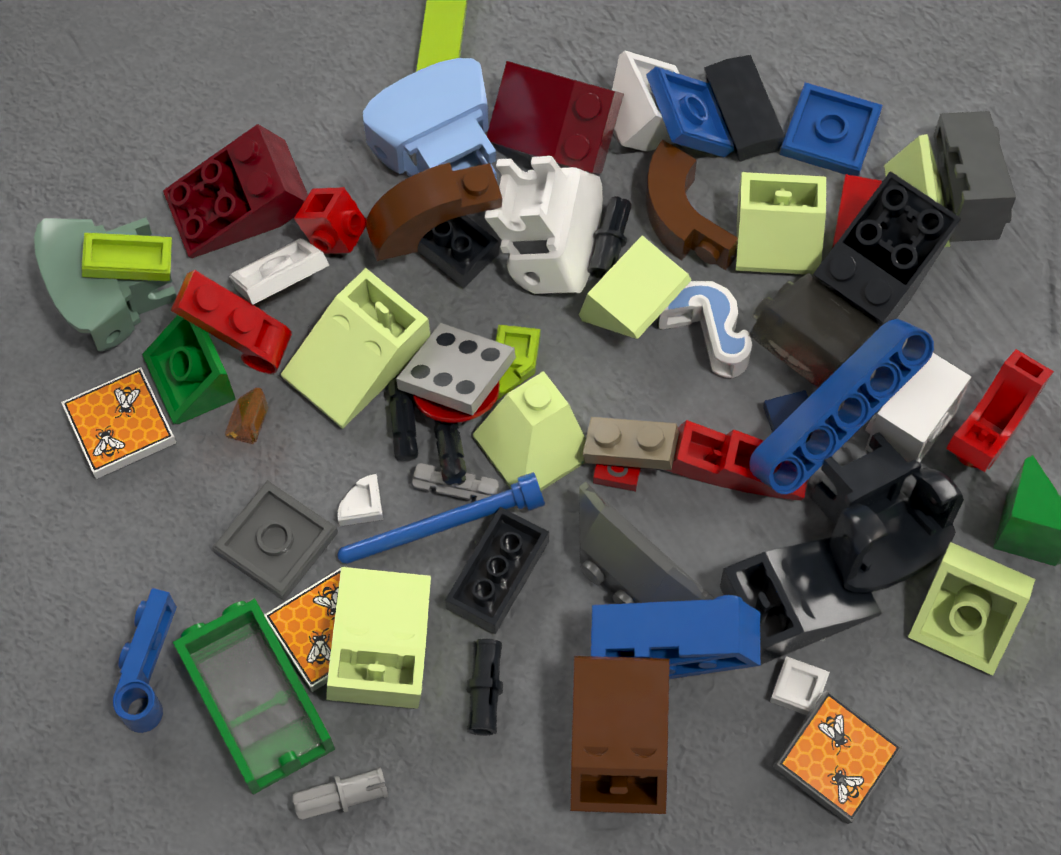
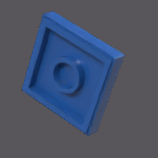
[646,67,735,157]
[780,82,883,176]

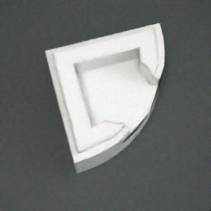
[338,474,383,526]

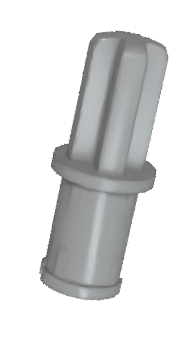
[293,767,388,820]

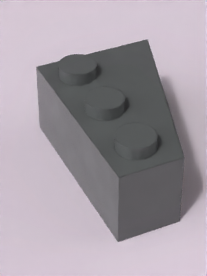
[934,111,1016,242]

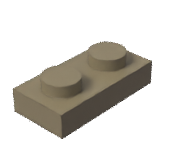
[583,417,679,470]

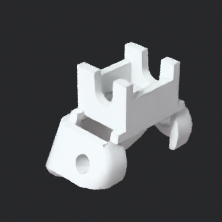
[485,156,603,294]

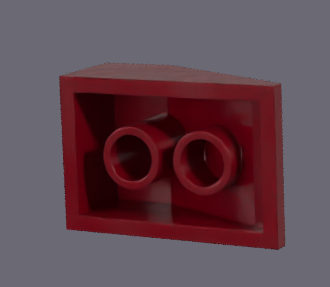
[487,61,624,173]

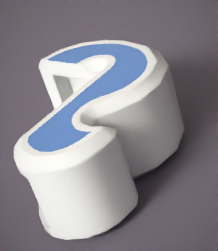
[659,281,752,378]

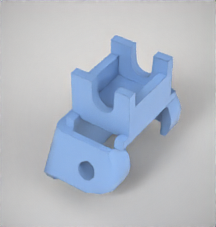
[363,58,497,179]

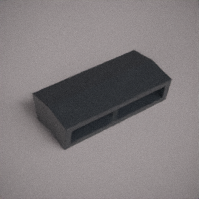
[704,55,785,162]

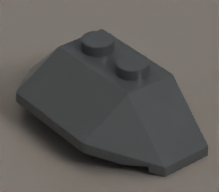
[579,481,715,604]

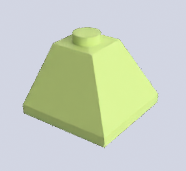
[473,371,586,491]

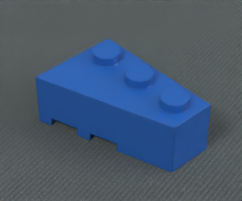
[591,595,761,679]

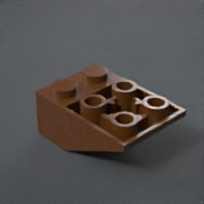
[570,656,669,814]

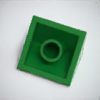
[142,315,236,424]
[993,455,1061,566]

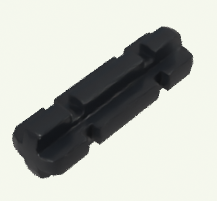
[388,379,418,462]
[434,420,467,486]

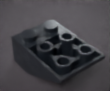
[813,171,961,328]
[720,537,882,665]

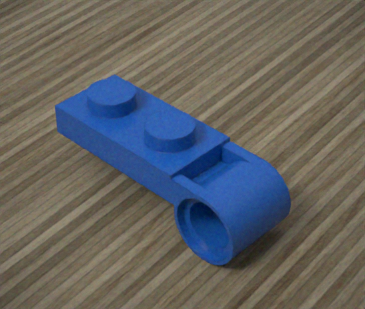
[113,588,177,733]

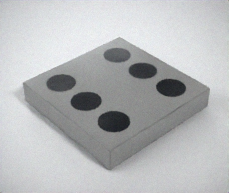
[396,323,516,415]

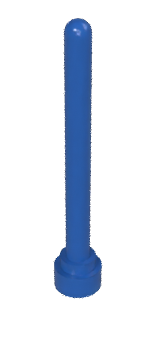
[337,472,545,564]

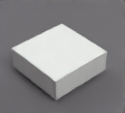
[770,656,830,715]

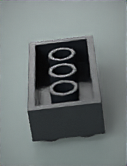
[418,215,500,288]
[445,507,549,635]

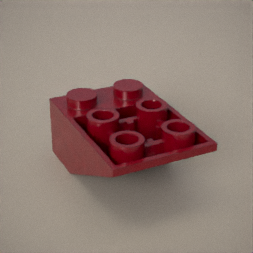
[163,124,308,258]

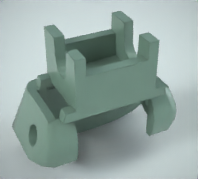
[34,217,177,351]

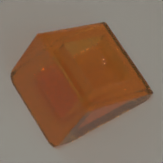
[225,387,269,445]

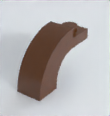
[646,139,738,270]
[366,163,503,261]

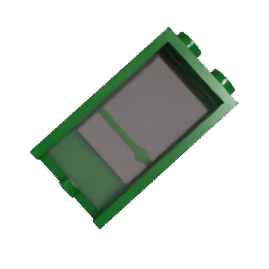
[173,598,335,795]

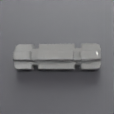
[413,463,499,501]

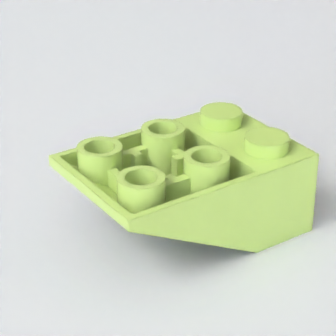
[281,268,430,429]
[326,567,431,709]

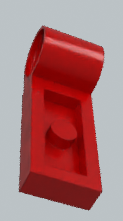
[171,270,292,374]

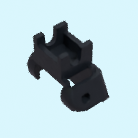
[811,432,964,593]

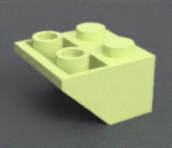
[735,172,826,275]

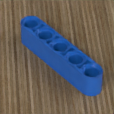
[749,319,934,494]

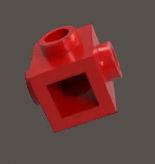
[294,187,366,254]

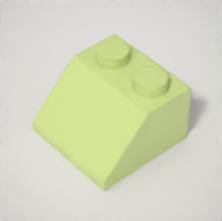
[908,542,1035,675]

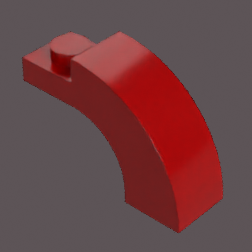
[946,349,1054,472]

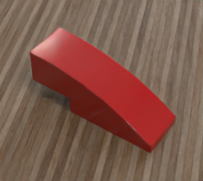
[666,420,808,501]

